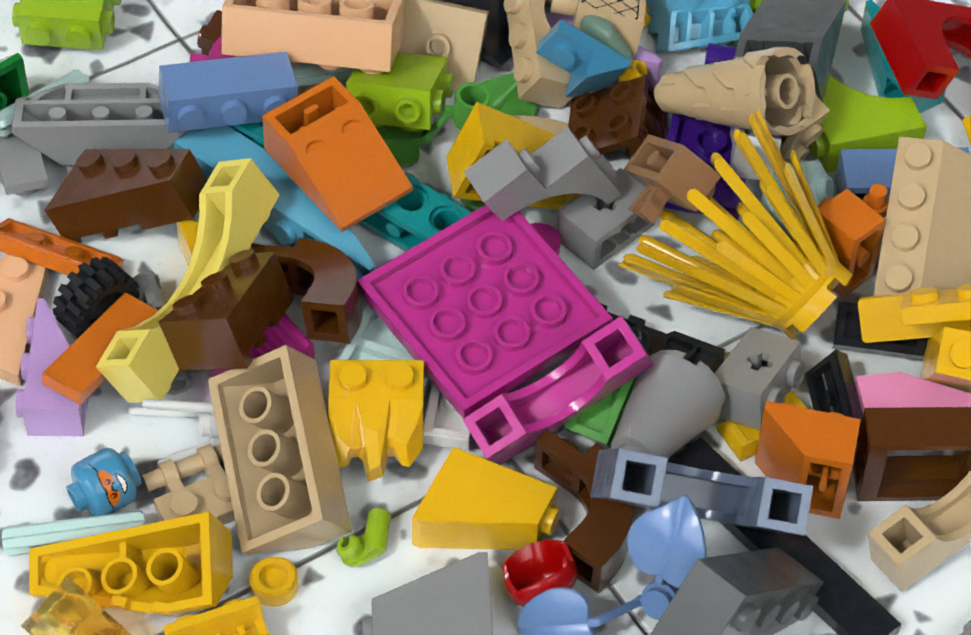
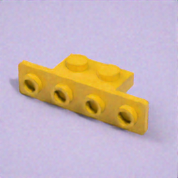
[858,283,971,343]

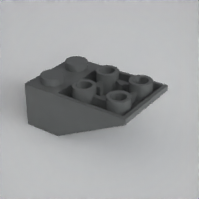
[733,0,847,102]

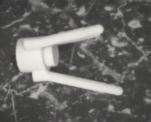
[129,399,220,464]

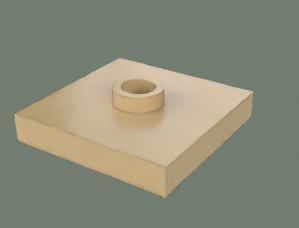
[398,0,489,91]

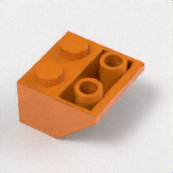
[754,400,861,519]

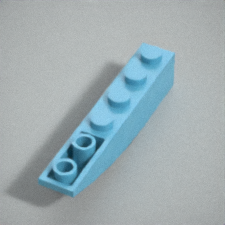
[174,126,376,280]

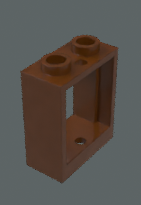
[852,407,971,501]

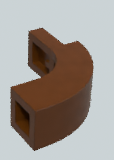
[251,238,362,344]
[534,429,633,594]

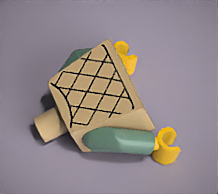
[550,0,651,82]

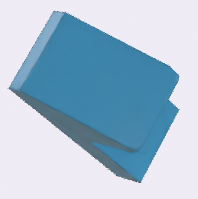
[536,19,631,97]

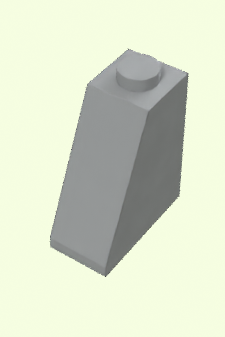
[362,552,494,635]

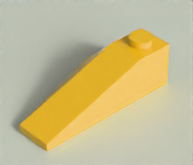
[29,512,233,616]

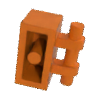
[818,184,889,298]

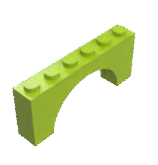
[749,0,927,173]

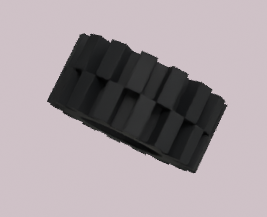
[52,256,140,339]

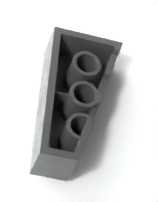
[650,547,823,635]

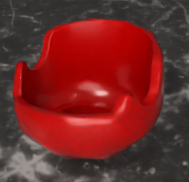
[502,539,577,607]

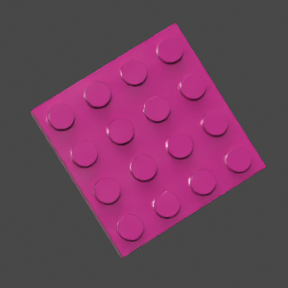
[357,205,613,419]

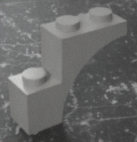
[464,126,622,222]

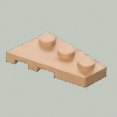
[0,253,49,386]

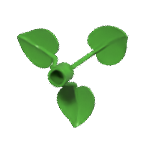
[376,73,537,211]

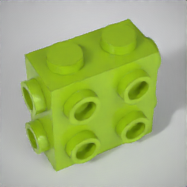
[12,0,122,50]
[346,52,454,132]

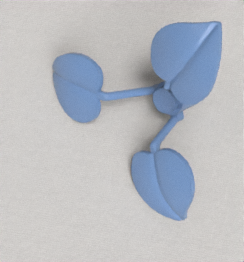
[517,495,707,635]

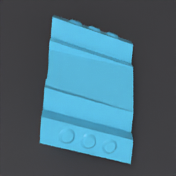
[646,0,753,52]

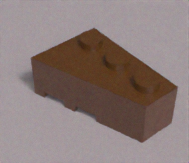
[45,149,207,243]
[159,249,294,370]

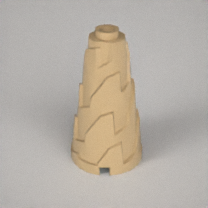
[654,47,815,136]

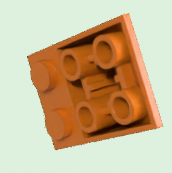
[262,76,413,232]

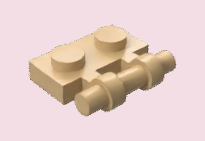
[141,444,235,525]

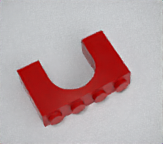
[870,0,971,100]

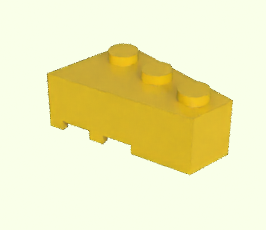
[446,102,583,210]

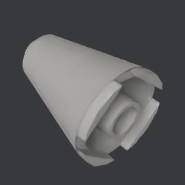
[611,350,725,458]

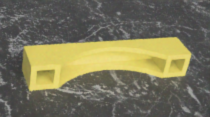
[96,158,280,403]

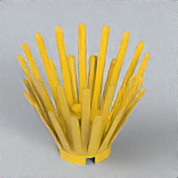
[618,108,853,339]

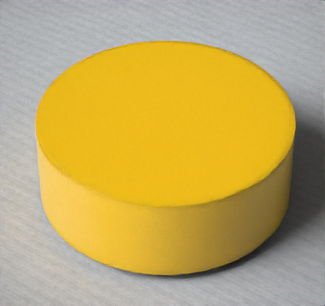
[249,557,299,607]

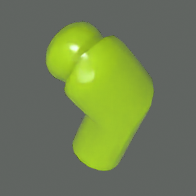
[336,508,391,567]

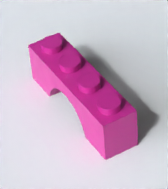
[462,315,654,465]

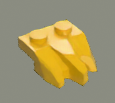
[328,360,424,482]

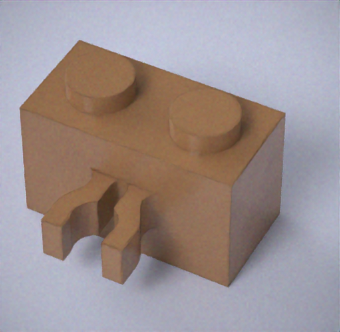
[623,134,721,224]

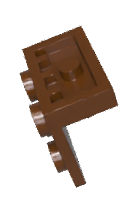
[568,75,668,158]

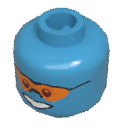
[66,448,141,516]

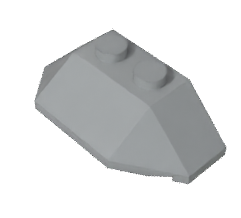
[12,82,186,165]

